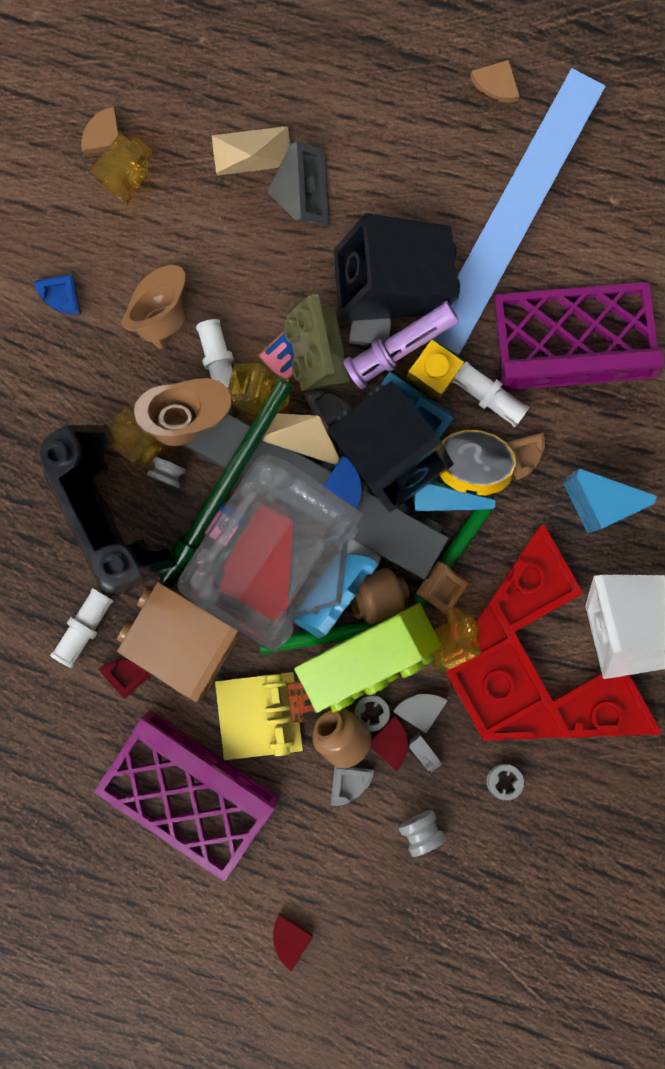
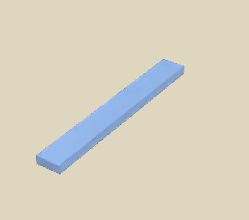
[429,68,606,357]

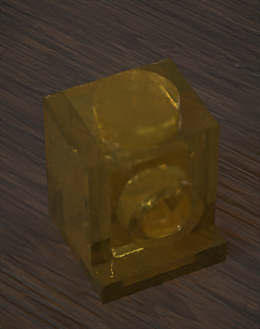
[91,133,152,205]
[228,363,290,416]

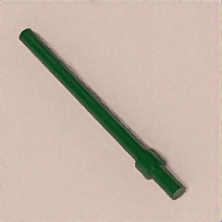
[160,378,293,586]

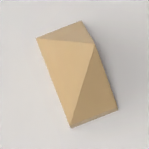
[212,126,290,175]
[263,414,340,465]

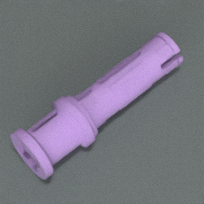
[344,301,460,389]

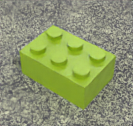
[294,603,442,713]

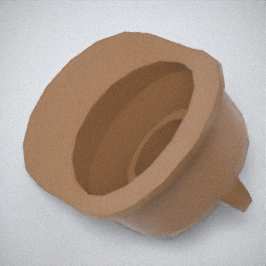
[121,265,186,349]
[134,378,232,446]

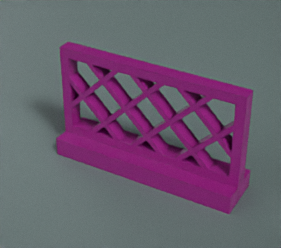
[493,282,664,391]
[94,710,280,882]

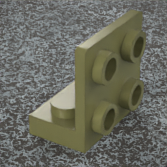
[284,294,350,392]

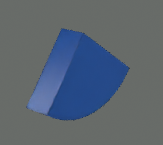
[34,274,81,315]
[321,456,362,512]

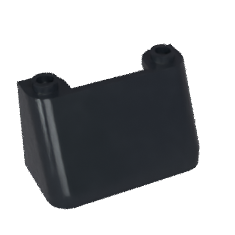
[40,425,177,595]

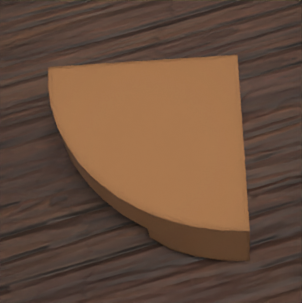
[470,60,520,103]
[81,107,122,155]
[506,433,545,481]

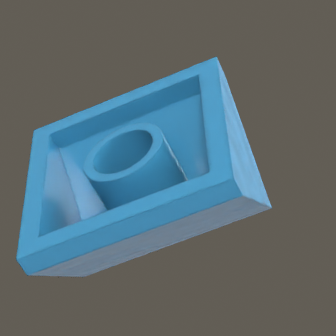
[563,469,657,533]

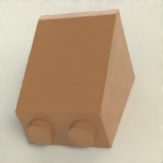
[117,582,243,702]

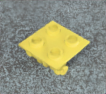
[215,672,303,760]

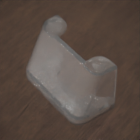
[178,454,364,653]

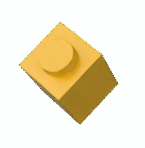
[406,339,464,402]

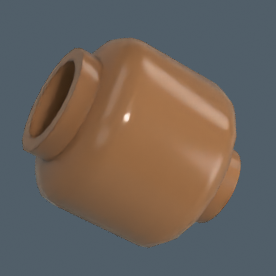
[349,568,409,625]
[312,709,372,768]

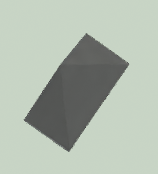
[267,141,329,226]

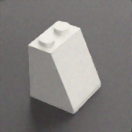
[585,575,665,679]

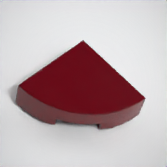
[98,659,152,699]
[370,715,407,772]
[273,913,313,971]

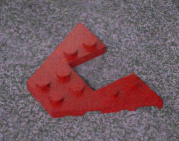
[444,525,662,741]

